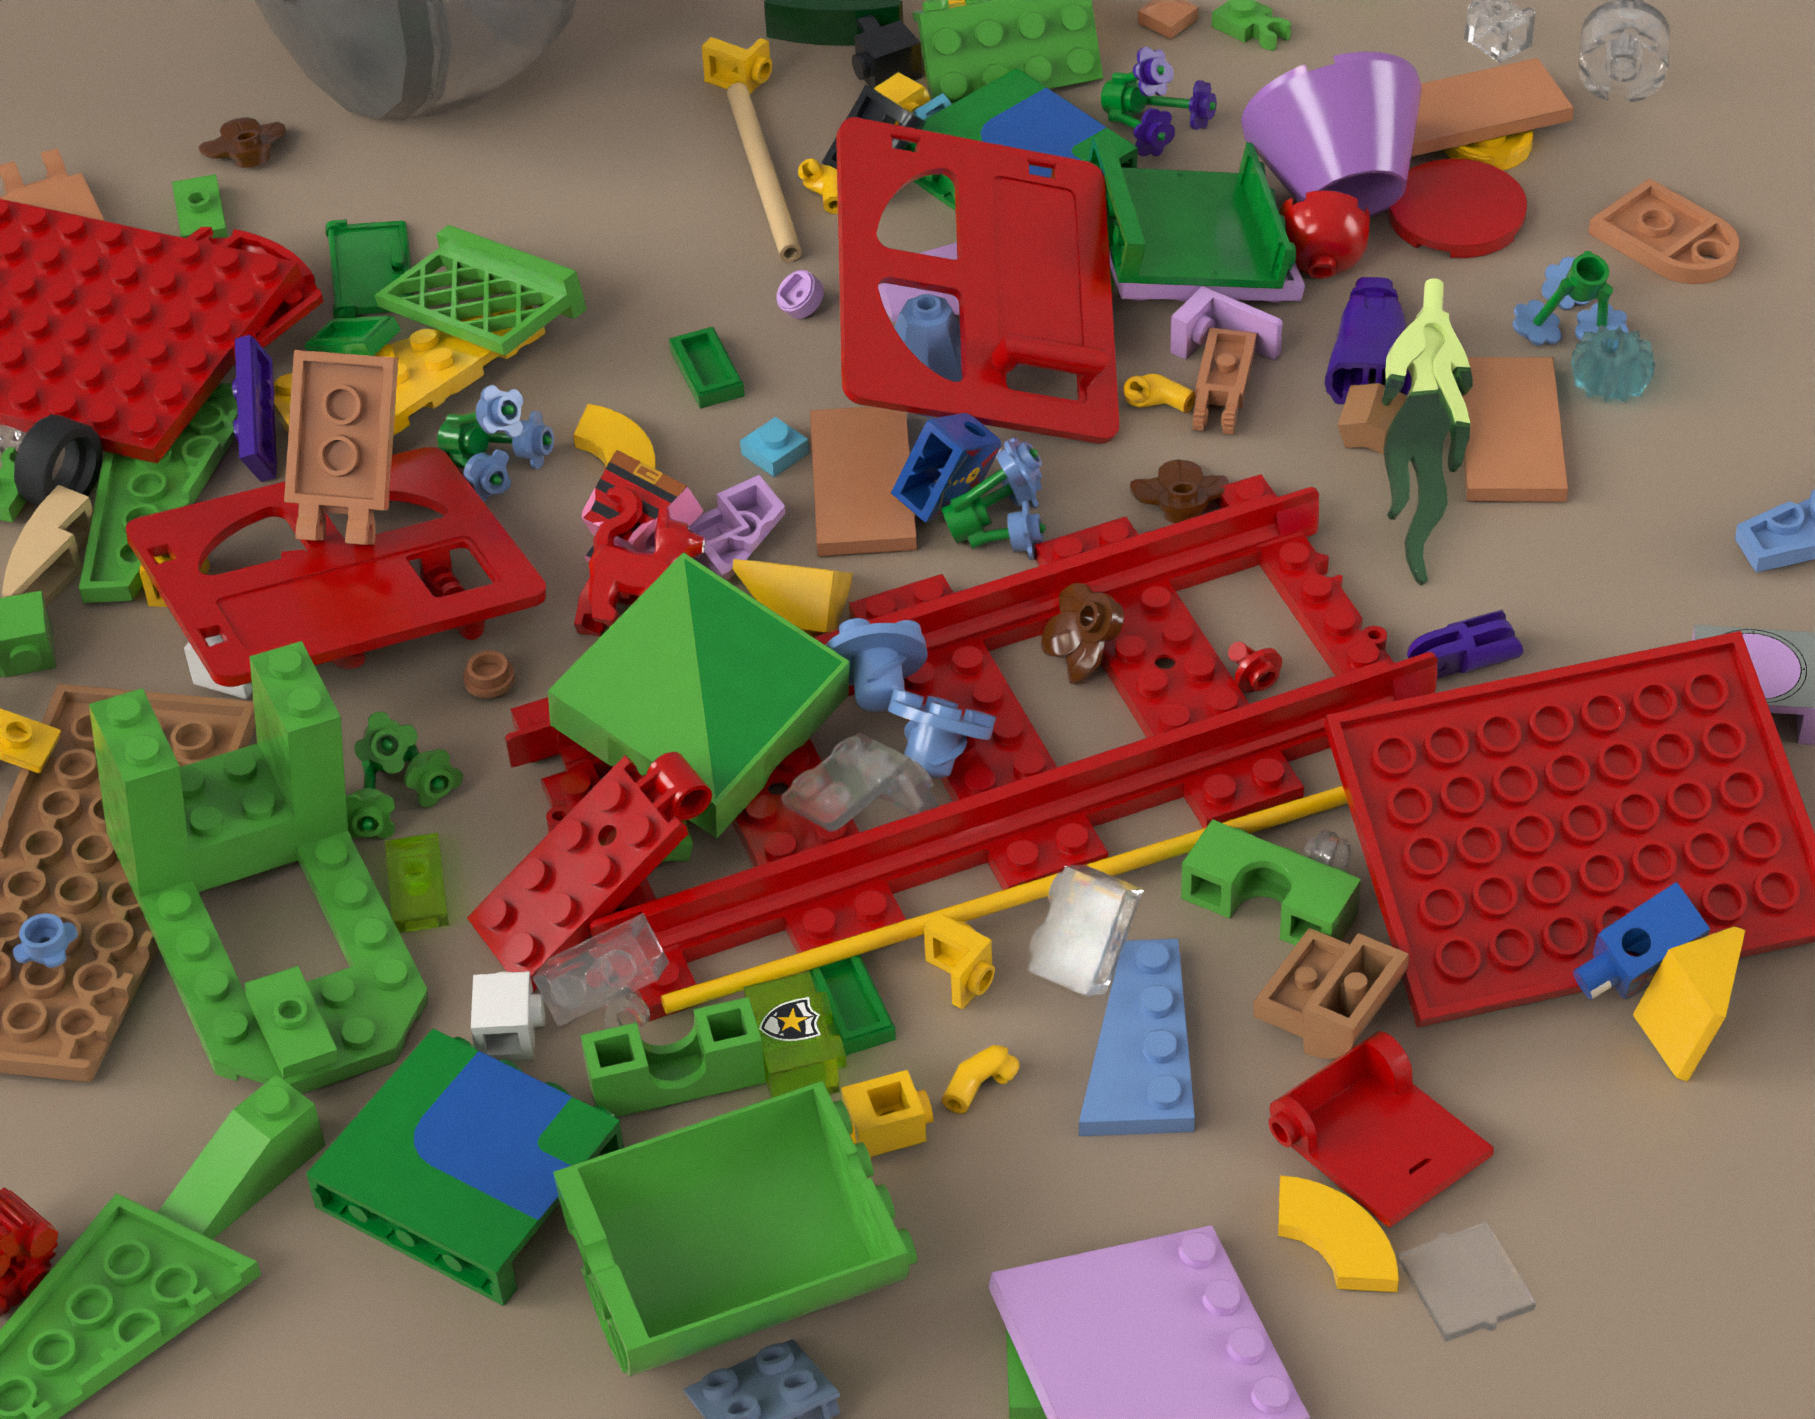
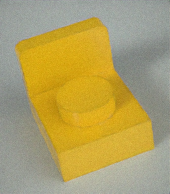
[701,37,773,94]

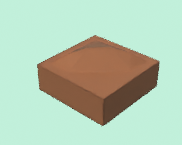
[1138,0,1198,39]

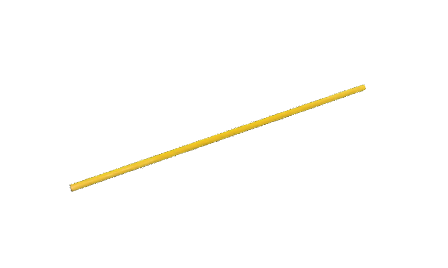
[661,786,1348,1014]

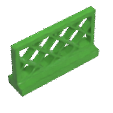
[374,225,587,356]

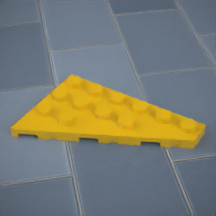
[273,306,546,436]

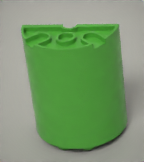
[553,1081,918,1377]

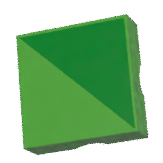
[548,552,850,839]

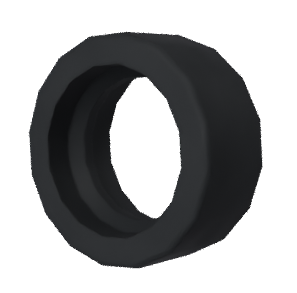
[14,414,103,506]

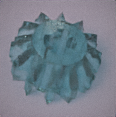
[1571,325,1655,403]

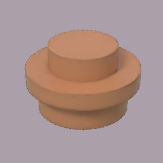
[463,650,515,698]

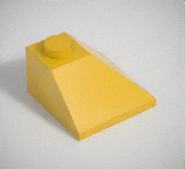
[732,559,853,637]

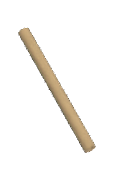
[727,83,802,262]

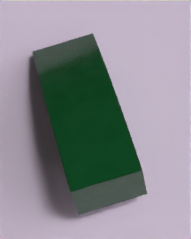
[764,0,904,46]

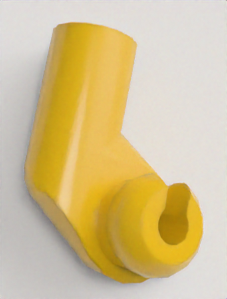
[798,158,838,214]
[1123,373,1195,413]
[941,1045,1020,1114]

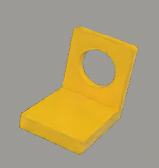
[0,708,61,773]

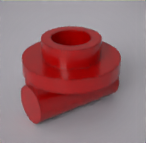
[1228,641,1283,692]

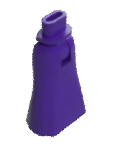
[1324,277,1412,407]

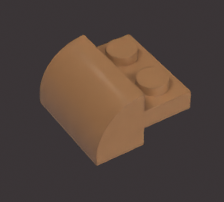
[1253,928,1409,1059]

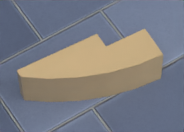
[2,485,93,606]

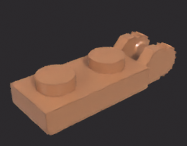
[1192,328,1257,435]

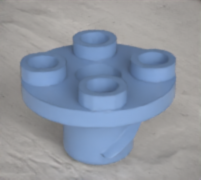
[826,618,928,712]
[887,688,996,778]

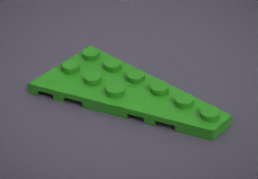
[79,383,238,603]
[0,1193,261,1419]

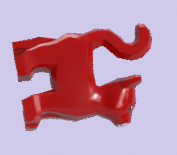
[574,487,705,637]

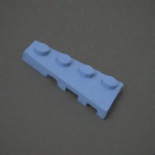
[1735,489,1815,573]
[1079,939,1195,1136]

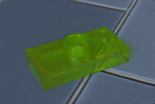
[385,832,449,933]

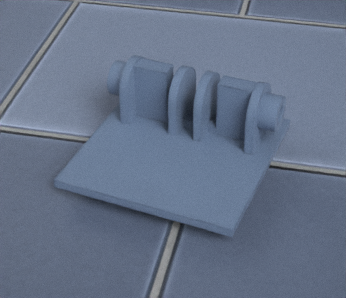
[683,1339,840,1419]

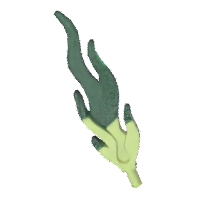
[1381,278,1473,586]

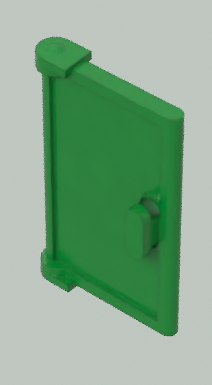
[325,219,415,319]

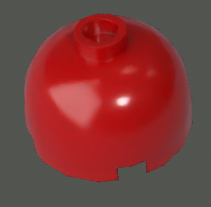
[1278,191,1370,279]

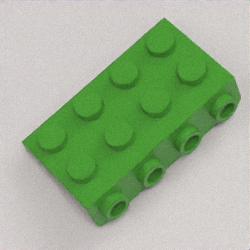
[912,0,1103,104]

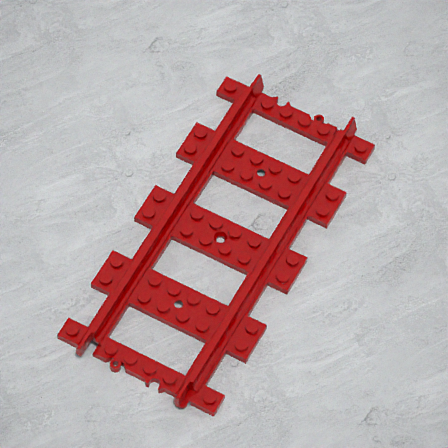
[505,474,1438,1022]

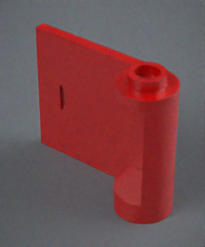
[1268,1031,1494,1228]

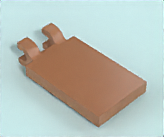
[0,148,105,221]
[284,350,399,545]

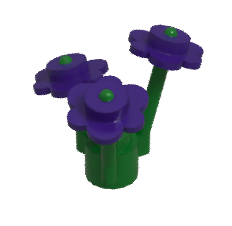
[1101,47,1217,156]

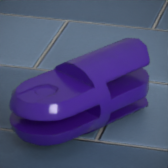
[1407,609,1524,678]

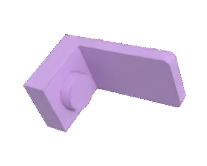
[1170,286,1283,360]

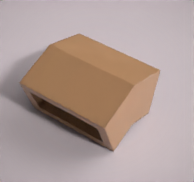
[1338,383,1407,455]

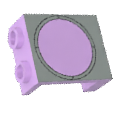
[1692,625,1815,745]

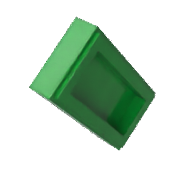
[304,316,401,356]
[669,327,745,409]
[805,955,896,1057]

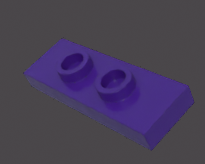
[232,335,277,482]

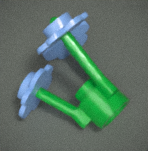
[1512,251,1628,347]

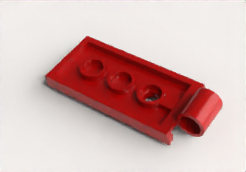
[467,752,712,993]

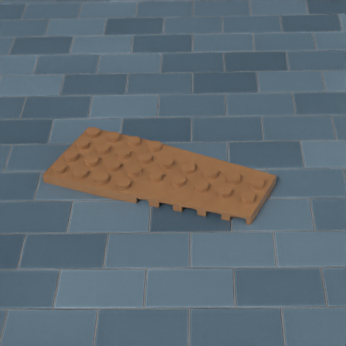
[0,684,256,1082]

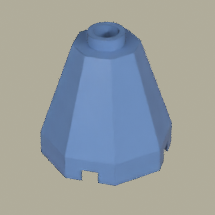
[894,294,962,418]

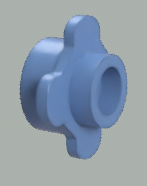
[13,913,78,968]

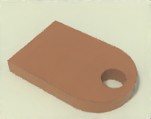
[1588,178,1740,284]

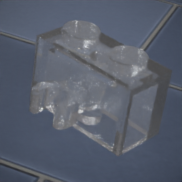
[1028,865,1144,996]
[532,913,669,1029]

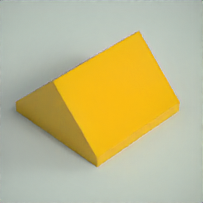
[1632,927,1745,1082]

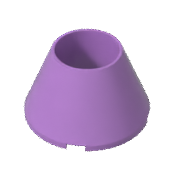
[1241,52,1422,217]

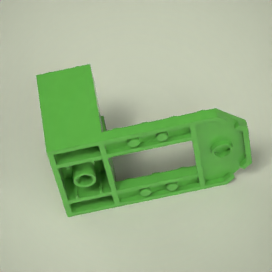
[89,641,428,1094]

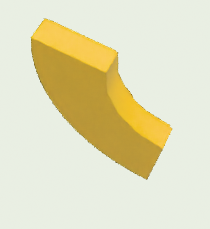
[573,404,657,470]
[1278,1175,1399,1293]

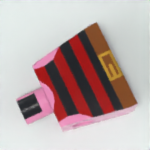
[581,450,703,562]

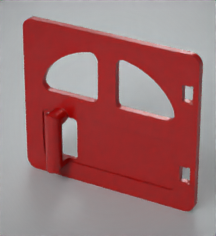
[836,117,1119,444]
[125,447,546,687]

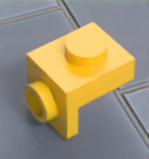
[923,911,995,1009]

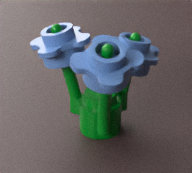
[437,385,554,502]
[942,437,1046,560]

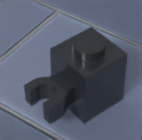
[852,14,922,88]

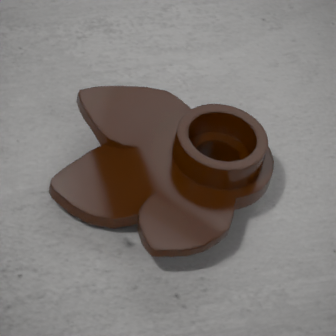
[199,117,286,168]
[1130,459,1229,523]
[1041,583,1124,685]

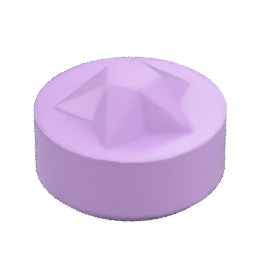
[776,270,824,319]

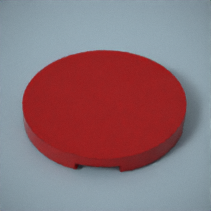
[1388,159,1527,258]

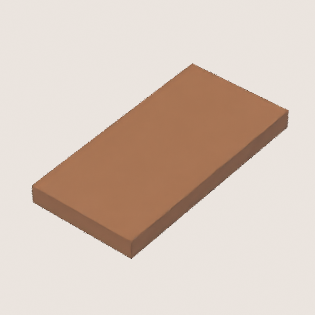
[1411,58,1574,157]
[1456,357,1568,502]
[810,406,917,556]

